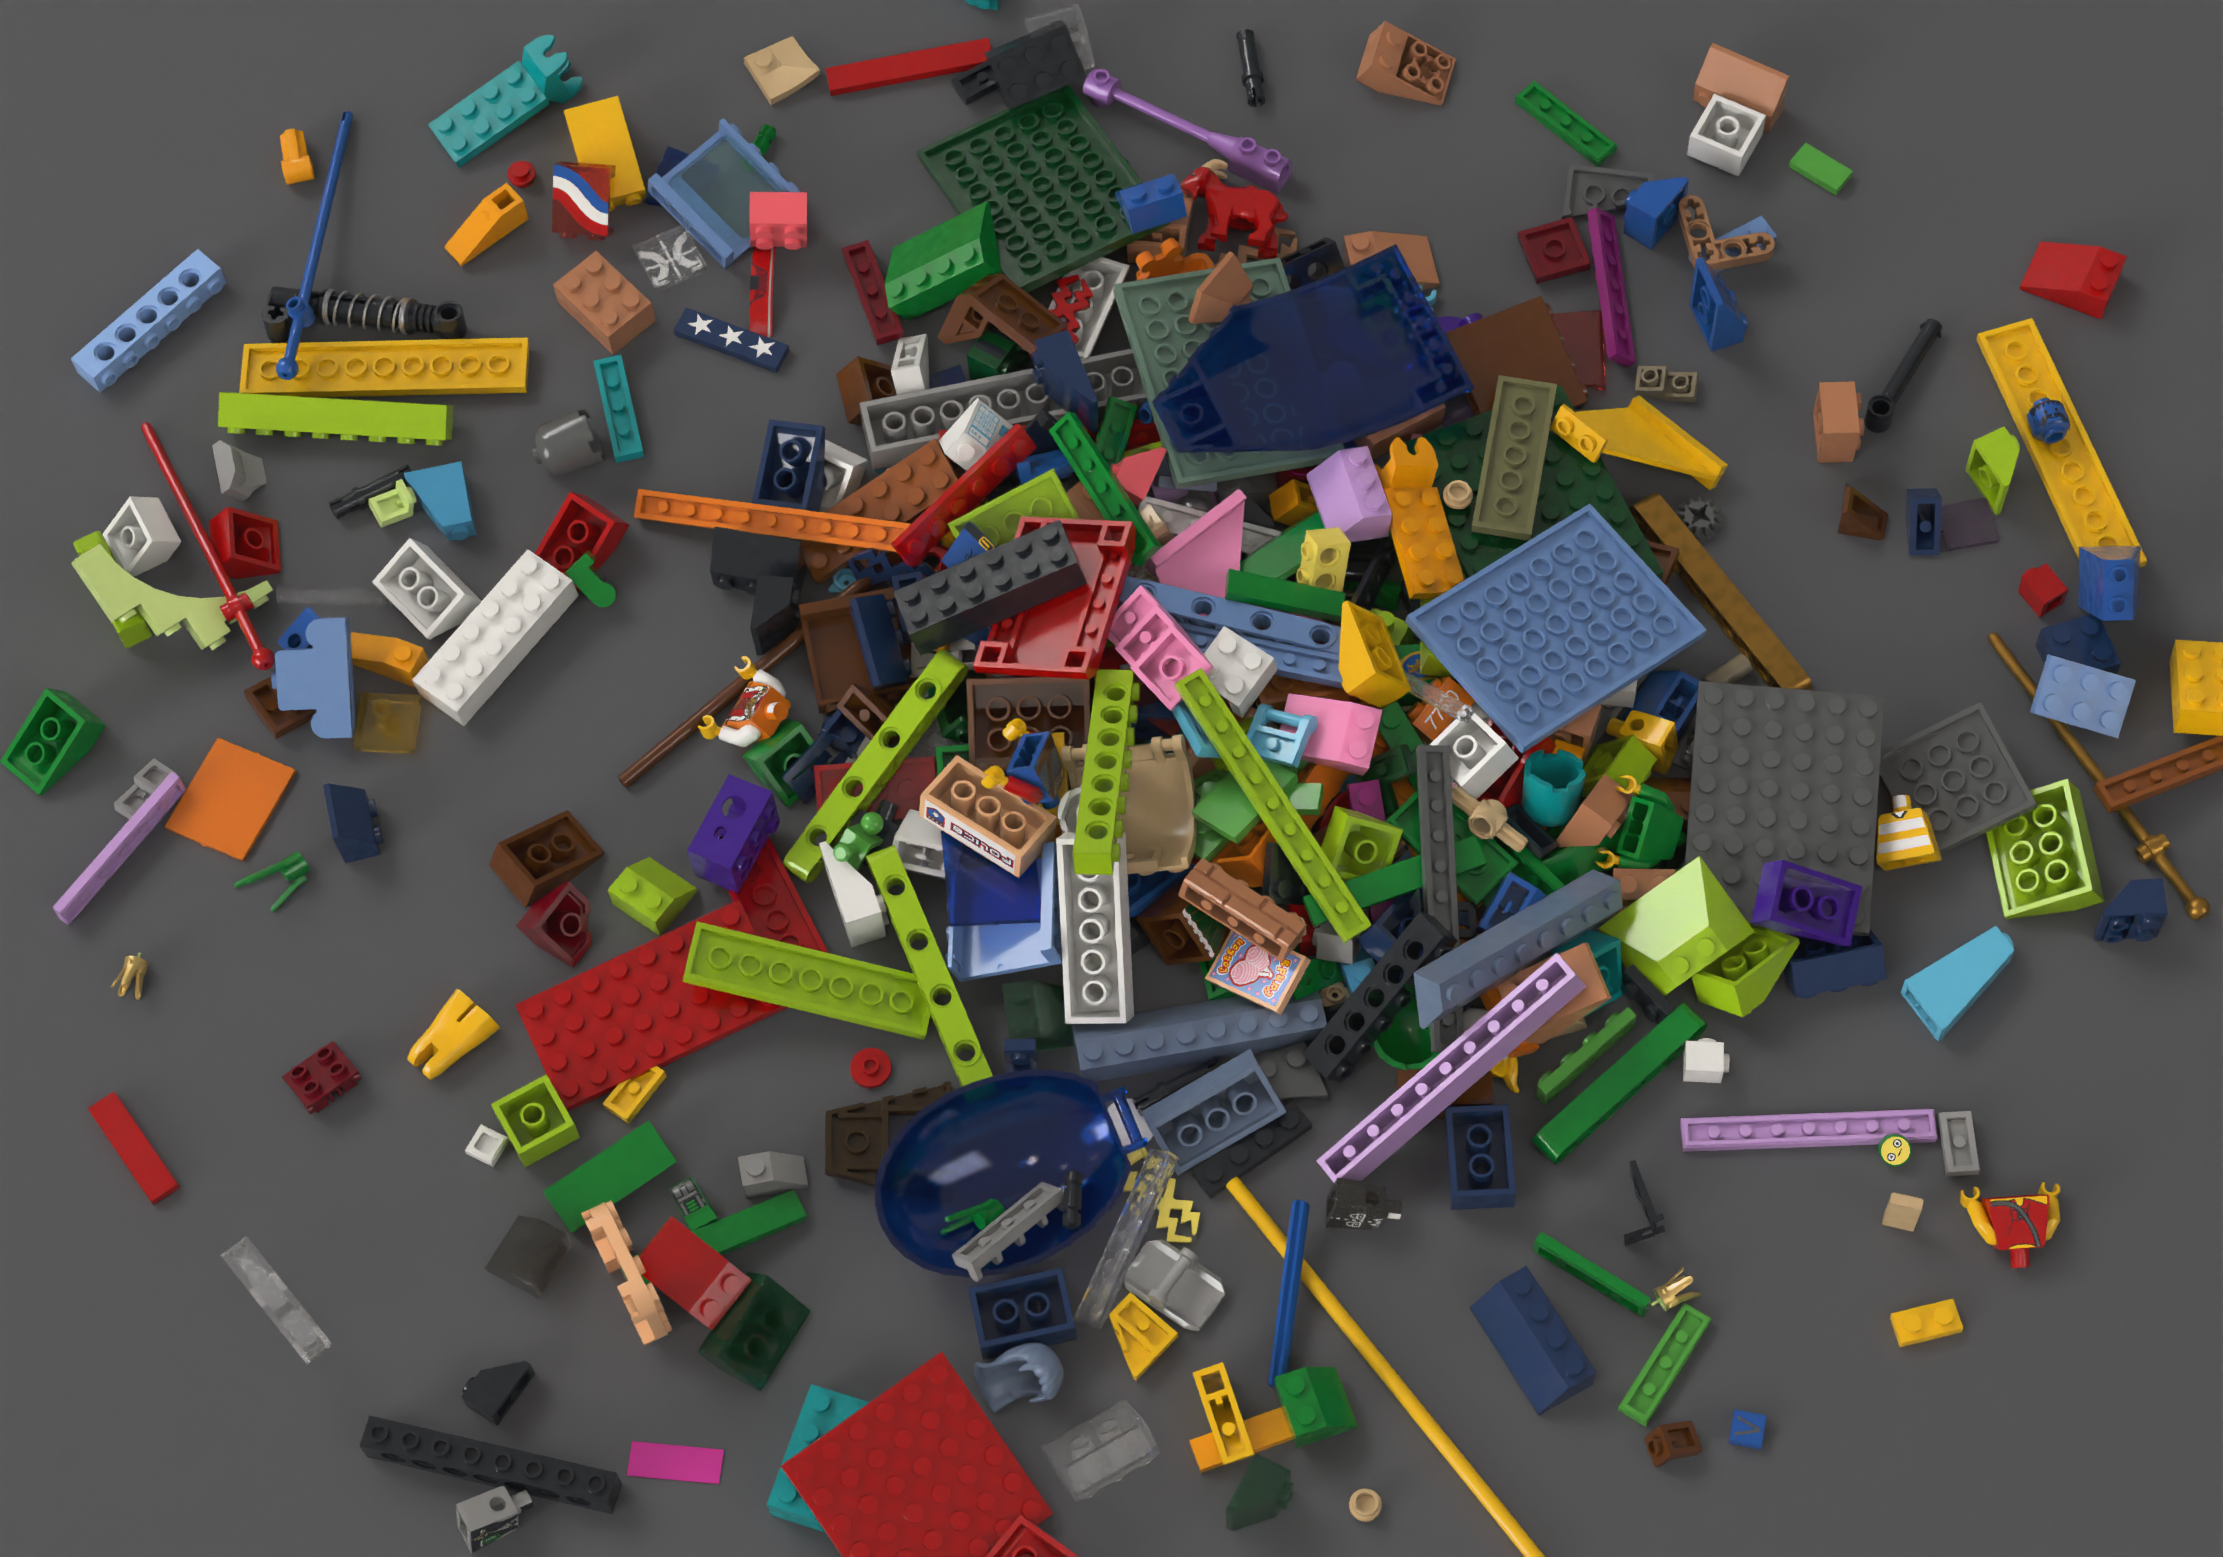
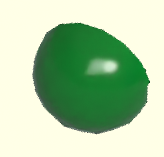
[1374,997,1440,1070]

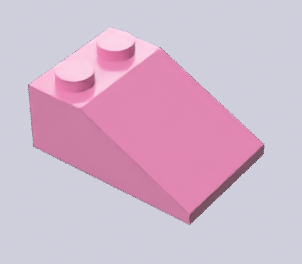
[1279,693,1382,776]

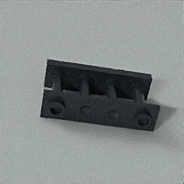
[1322,536,1397,623]

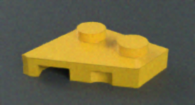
[1109,1292,1178,1381]

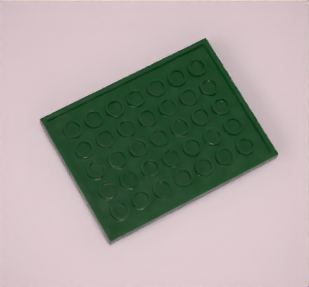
[917,85,1170,293]
[1404,385,1664,579]

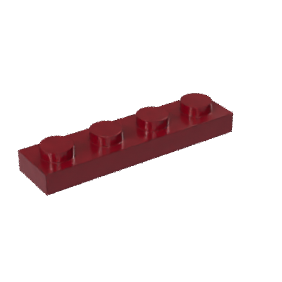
[841,240,904,346]

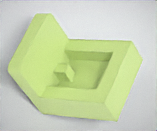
[368,479,416,528]

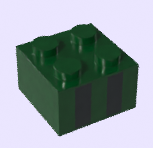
[967,324,1031,381]

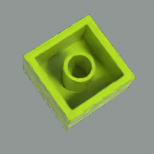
[491,1074,580,1168]

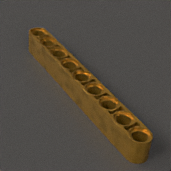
[1629,492,1812,690]

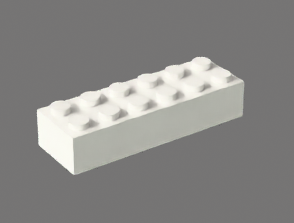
[412,549,579,726]
[1056,832,1134,1024]

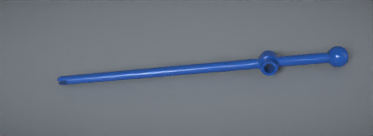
[276,111,353,380]

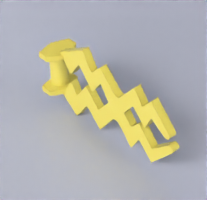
[1114,1143,1200,1244]

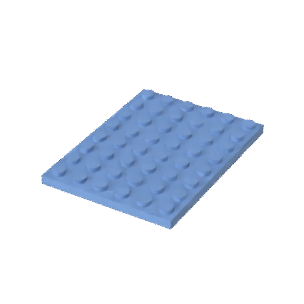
[1405,504,1707,753]

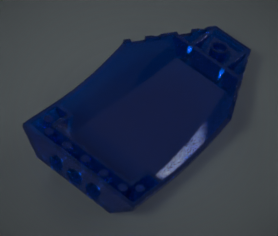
[1152,244,1474,453]

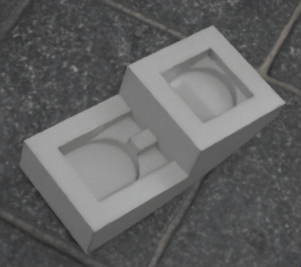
[114,759,177,819]

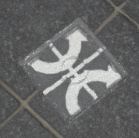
[632,224,708,293]

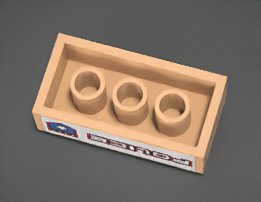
[919,755,1057,878]

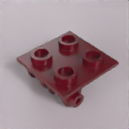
[282,1041,362,1115]

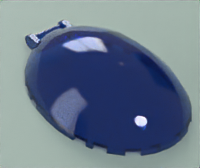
[875,1070,1149,1277]

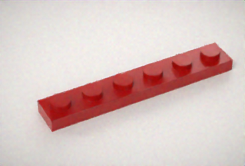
[891,424,1037,567]

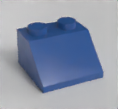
[1115,173,1187,234]
[1623,177,1689,250]

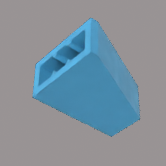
[404,461,477,541]

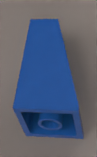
[2078,546,2141,621]

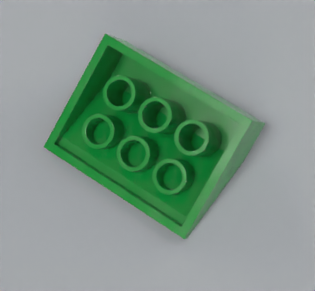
[885,201,1002,321]

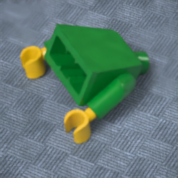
[1595,775,1686,869]

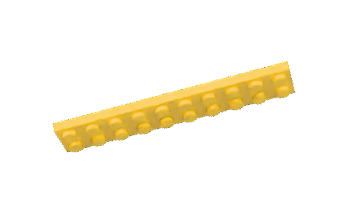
[1976,318,2147,568]
[239,337,530,397]

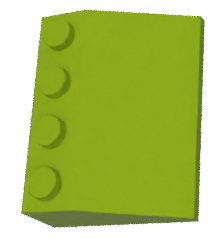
[1986,779,2105,919]

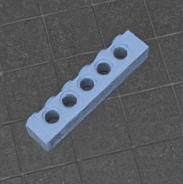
[71,249,227,393]

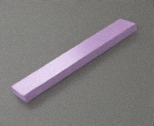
[52,772,187,925]

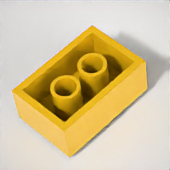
[2169,639,2223,736]

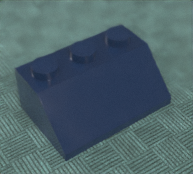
[849,594,912,691]
[1783,929,1887,998]

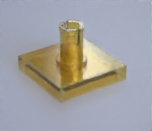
[353,692,422,754]

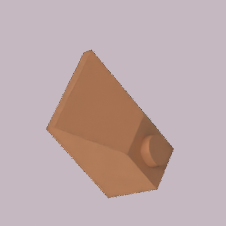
[1188,251,1253,324]

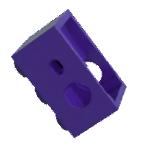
[687,774,780,893]

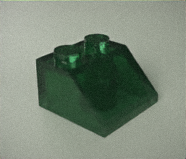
[1002,979,1074,1051]
[1226,1453,1294,1531]

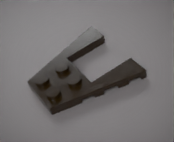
[825,1082,952,1204]

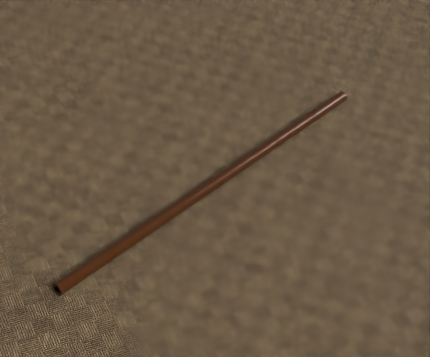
[617,552,903,788]

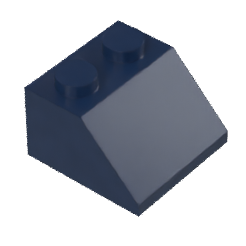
[323,783,383,863]

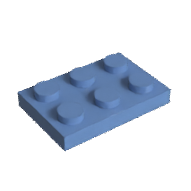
[2030,654,2136,738]

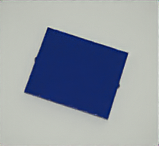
[941,831,1041,927]

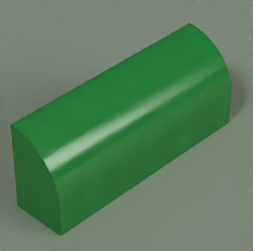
[542,1120,677,1233]

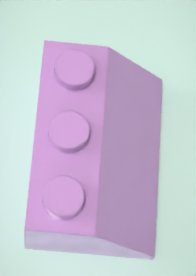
[1307,446,1392,542]

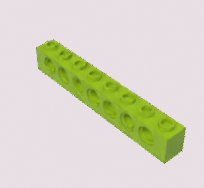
[1073,669,1141,875]

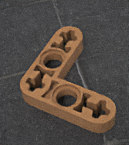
[1678,195,1775,271]

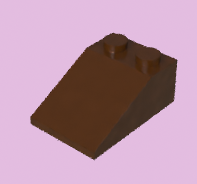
[489,810,605,908]

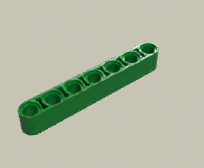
[1532,1003,1708,1165]

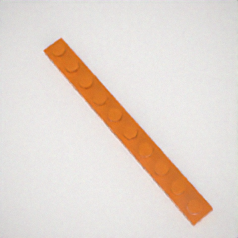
[633,489,911,553]

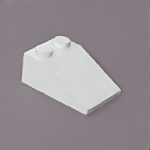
[819,841,889,947]

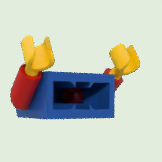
[981,718,1064,809]

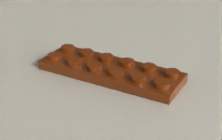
[793,439,959,584]

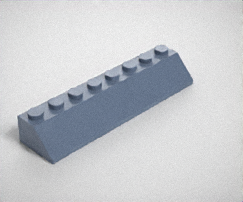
[1413,869,1623,1029]
[1072,991,1327,1084]

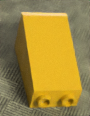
[564,96,647,212]

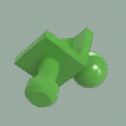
[833,812,884,870]

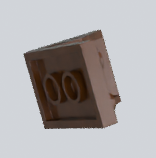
[937,273,1068,354]

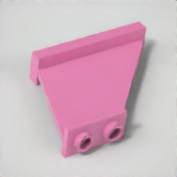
[1145,489,1247,616]

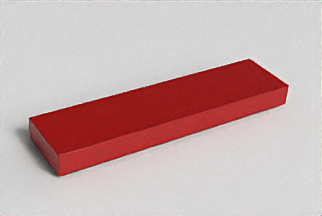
[87,1091,180,1206]

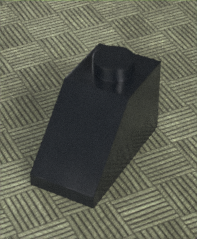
[461,1361,535,1426]

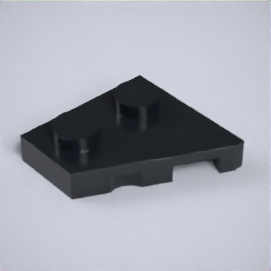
[1262,842,1311,905]

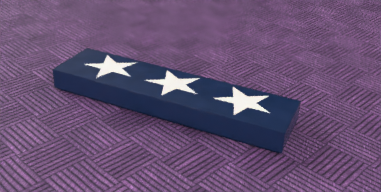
[674,307,790,373]

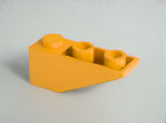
[444,183,529,267]

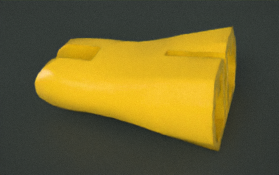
[407,989,500,1080]

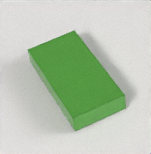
[1789,143,1853,196]

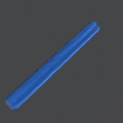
[1268,1200,1310,1388]

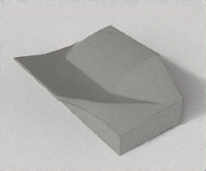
[212,440,267,502]

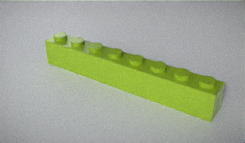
[218,392,453,446]

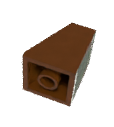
[1136,872,1231,965]

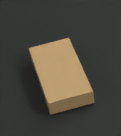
[1882,1192,1924,1232]

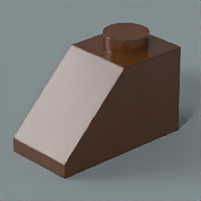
[836,684,899,745]

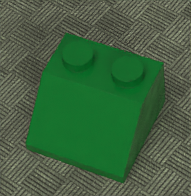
[742,718,829,807]
[1274,1367,1358,1448]

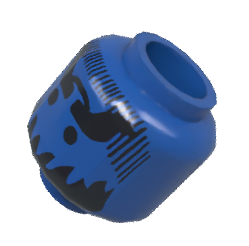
[2027,398,2070,444]

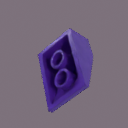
[1751,860,1863,947]

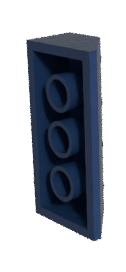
[1470,1266,1596,1416]

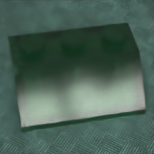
[698,1272,811,1391]

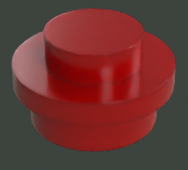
[507,161,536,188]

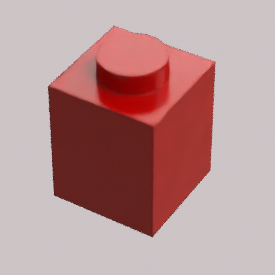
[2018,563,2068,618]

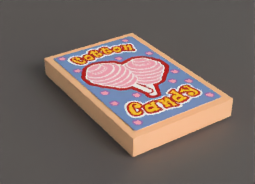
[1205,930,1311,1015]

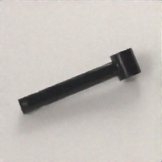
[1864,319,1942,433]

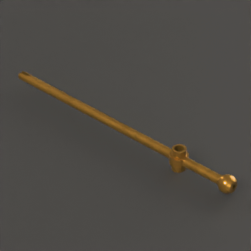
[1988,632,2211,921]

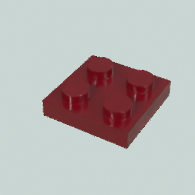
[1517,217,1591,284]

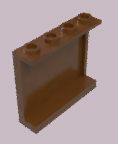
[1441,296,1588,416]
[799,587,929,716]

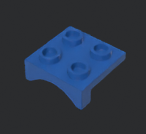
[1014,449,1075,484]

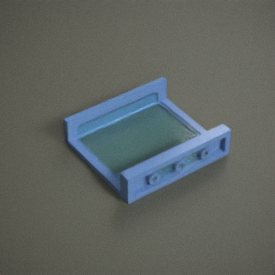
[648,118,800,269]

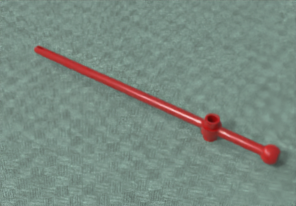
[141,422,275,670]

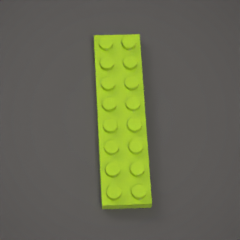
[682,922,930,1040]

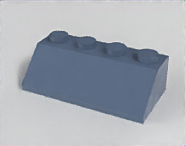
[1142,1049,1287,1175]

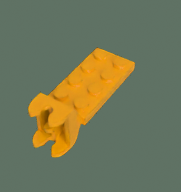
[1375,437,1464,599]

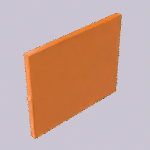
[164,738,296,862]

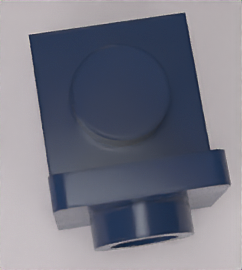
[822,709,866,759]
[1004,1038,1037,1082]

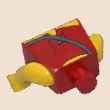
[1960,1182,2060,1268]

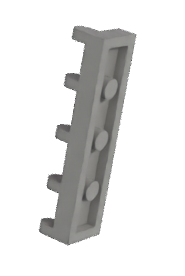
[952,1182,1064,1282]

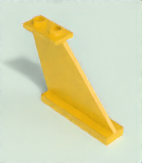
[1550,395,1728,490]

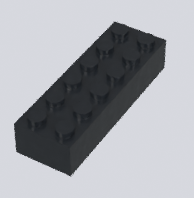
[894,520,1087,656]

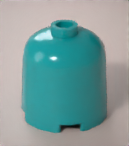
[1521,750,1586,827]

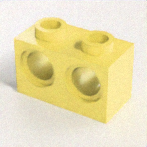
[1296,527,1351,592]

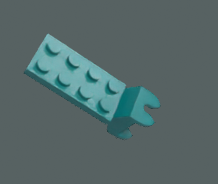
[428,35,584,168]

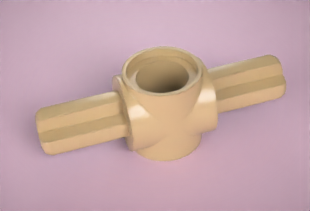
[1452,786,1528,852]

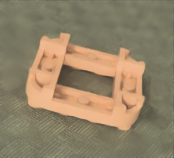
[581,1201,672,1346]

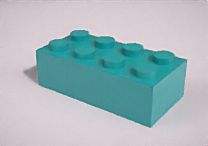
[766,1384,869,1532]

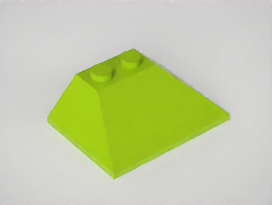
[1598,856,1755,996]

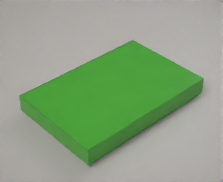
[1191,759,1299,844]

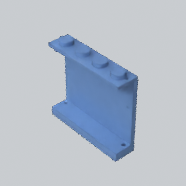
[945,841,1062,982]

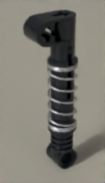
[261,286,467,343]

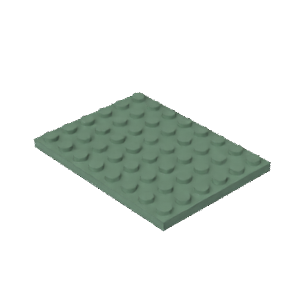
[1113,258,1344,489]

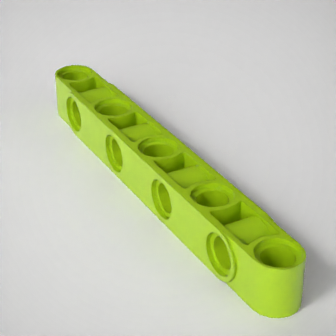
[783,649,969,884]
[865,845,998,1102]

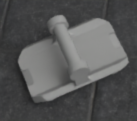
[1121,1239,1226,1331]

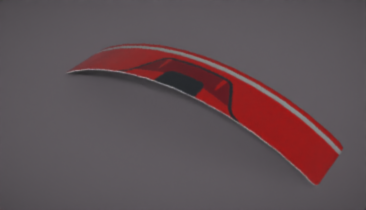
[750,247,776,337]

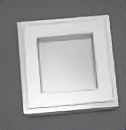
[465,1124,509,1167]

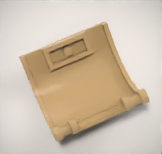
[1061,734,1197,876]

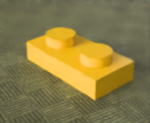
[603,1066,667,1124]
[1890,1298,1963,1347]

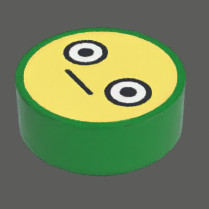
[1878,1133,1911,1166]

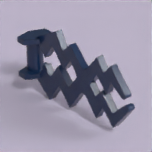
[848,548,938,587]

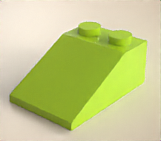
[1692,926,1800,1018]

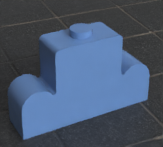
[271,616,357,739]

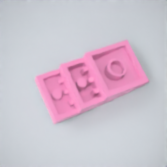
[1108,585,1214,711]

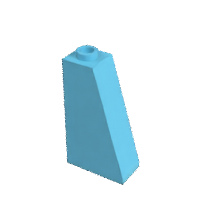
[1901,926,2015,1042]

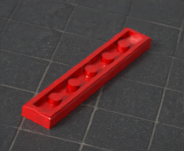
[825,38,991,96]

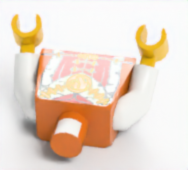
[698,656,791,747]

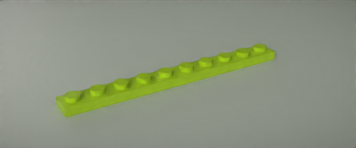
[1174,668,1372,944]

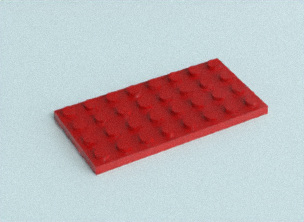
[515,899,789,1112]

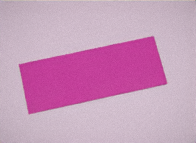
[627,1441,724,1484]

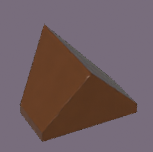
[1838,483,1888,540]

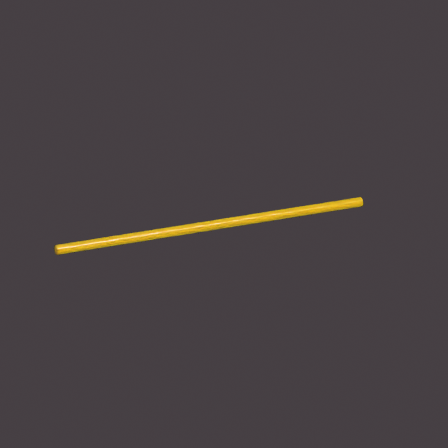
[1226,1177,1545,1557]

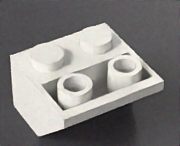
[892,809,963,881]

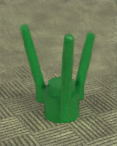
[234,851,310,912]
[940,1198,1005,1235]

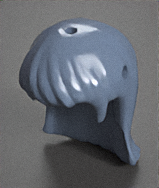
[974,1342,1064,1412]

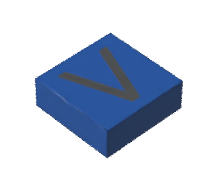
[1728,1409,1767,1450]

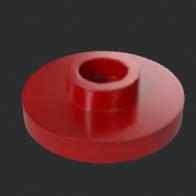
[850,1048,892,1089]

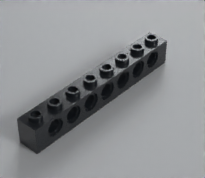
[360,1415,622,1514]

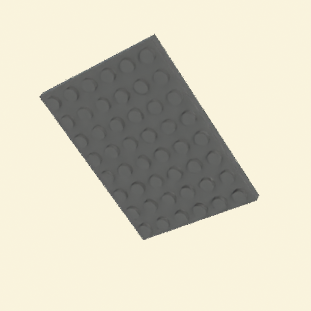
[1685,681,1884,936]

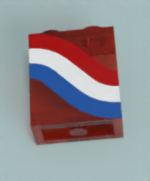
[552,161,616,241]

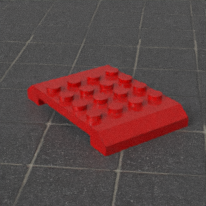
[973,516,1136,680]

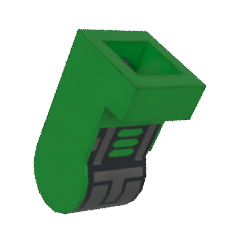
[565,550,618,607]
[669,1176,718,1231]

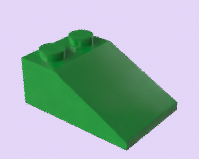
[0,688,106,796]

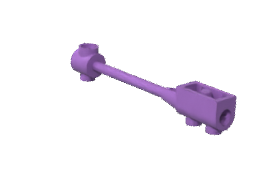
[1083,68,1292,194]

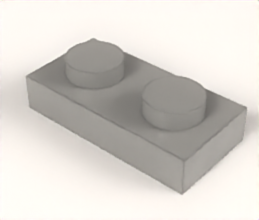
[1938,1111,1980,1177]

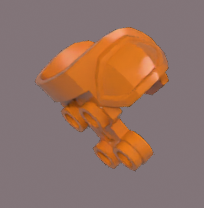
[1135,238,1215,281]

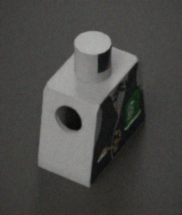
[456,1486,533,1554]

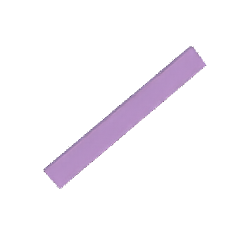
[1680,1109,1937,1152]

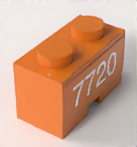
[1407,676,1475,745]

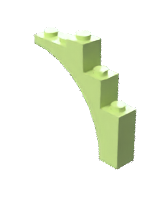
[71,544,273,651]

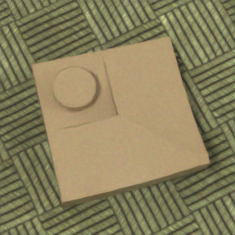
[744,36,820,105]

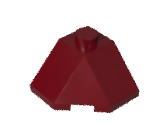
[516,881,592,968]

